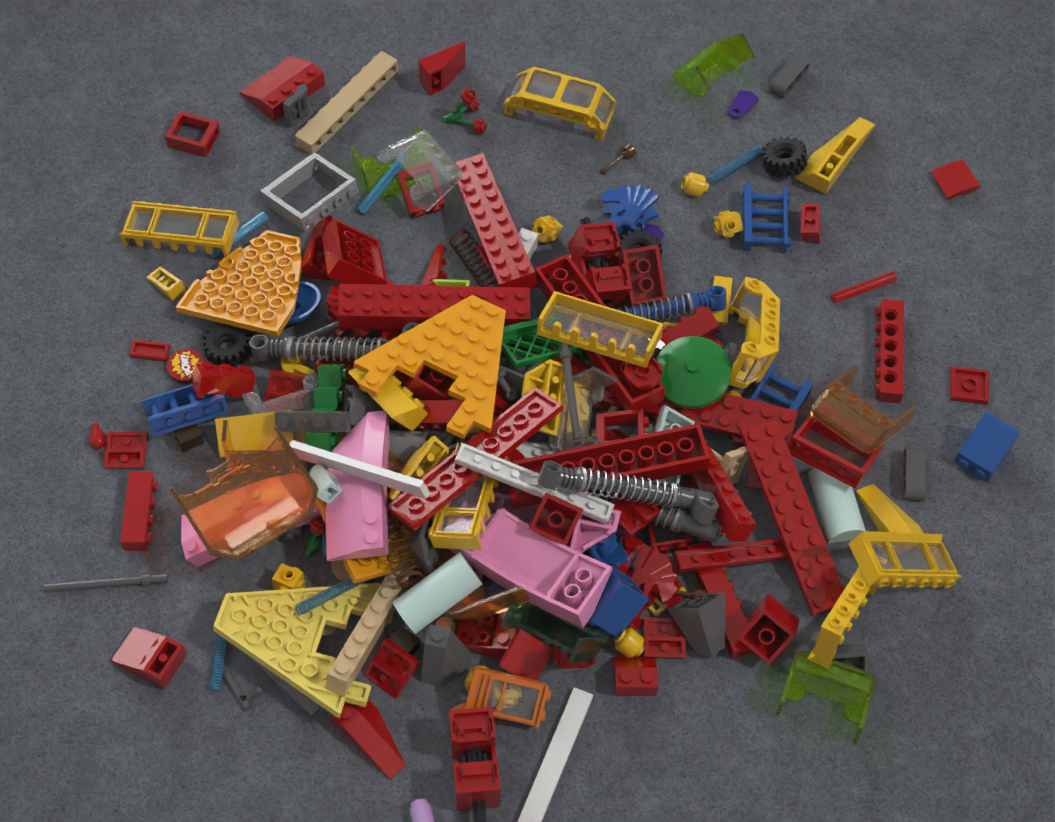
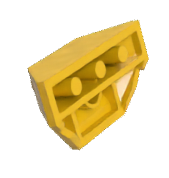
[521,359,565,437]
[389,435,449,501]

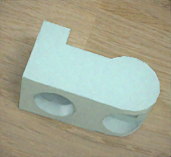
[309,464,343,504]

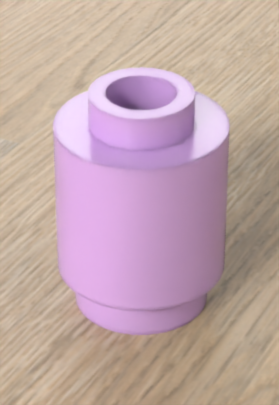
[409,799,435,822]

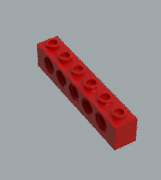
[874,299,904,404]

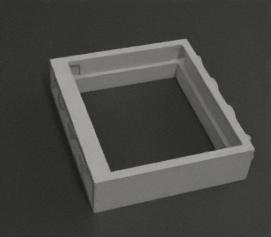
[261,152,359,232]

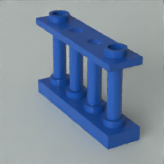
[742,184,791,254]
[750,363,814,413]
[142,384,229,437]

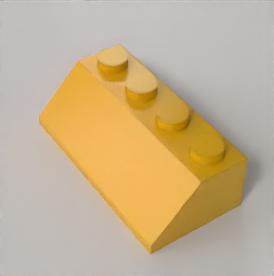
[348,368,428,431]

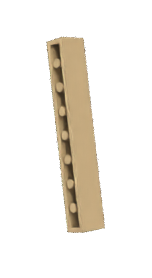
[295,51,398,154]
[325,561,417,697]

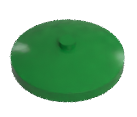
[656,336,731,409]

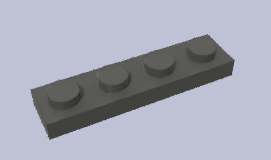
[275,411,351,432]

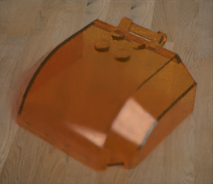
[169,425,319,561]

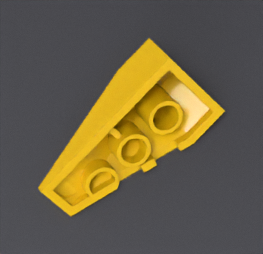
[856,484,923,555]

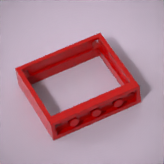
[788,409,884,489]

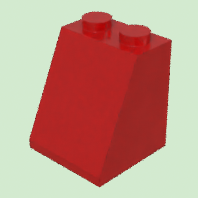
[405,365,455,400]
[737,593,800,664]

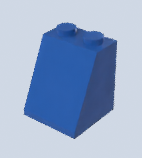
[954,411,1020,482]
[588,562,649,637]

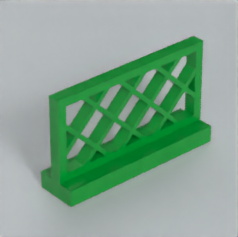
[501,313,582,368]

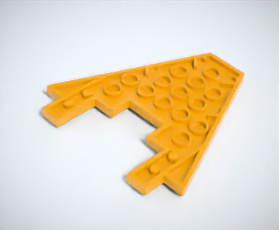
[354,295,506,439]

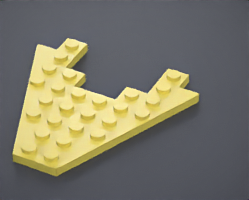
[213,583,394,718]

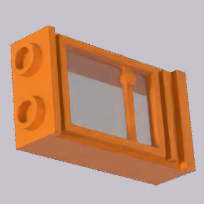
[463,666,551,728]

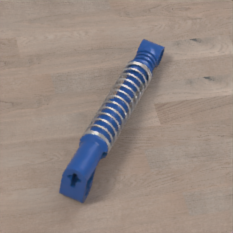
[617,286,726,322]

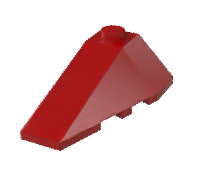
[331,699,406,780]

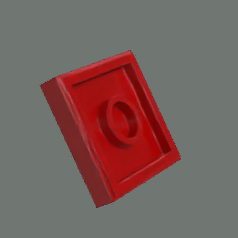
[950,366,989,405]

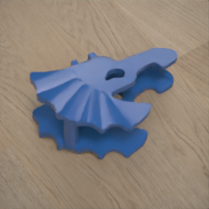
[598,184,659,235]
[582,527,630,569]

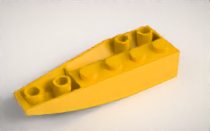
[795,117,875,194]

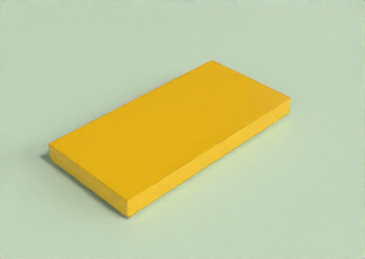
[215,410,296,458]

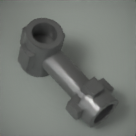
[497,366,518,402]

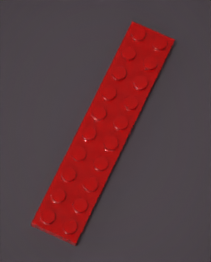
[600,382,798,446]
[387,387,563,531]
[739,420,844,616]

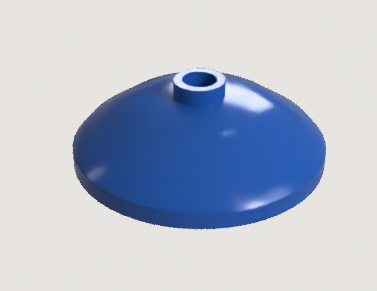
[287,281,321,323]

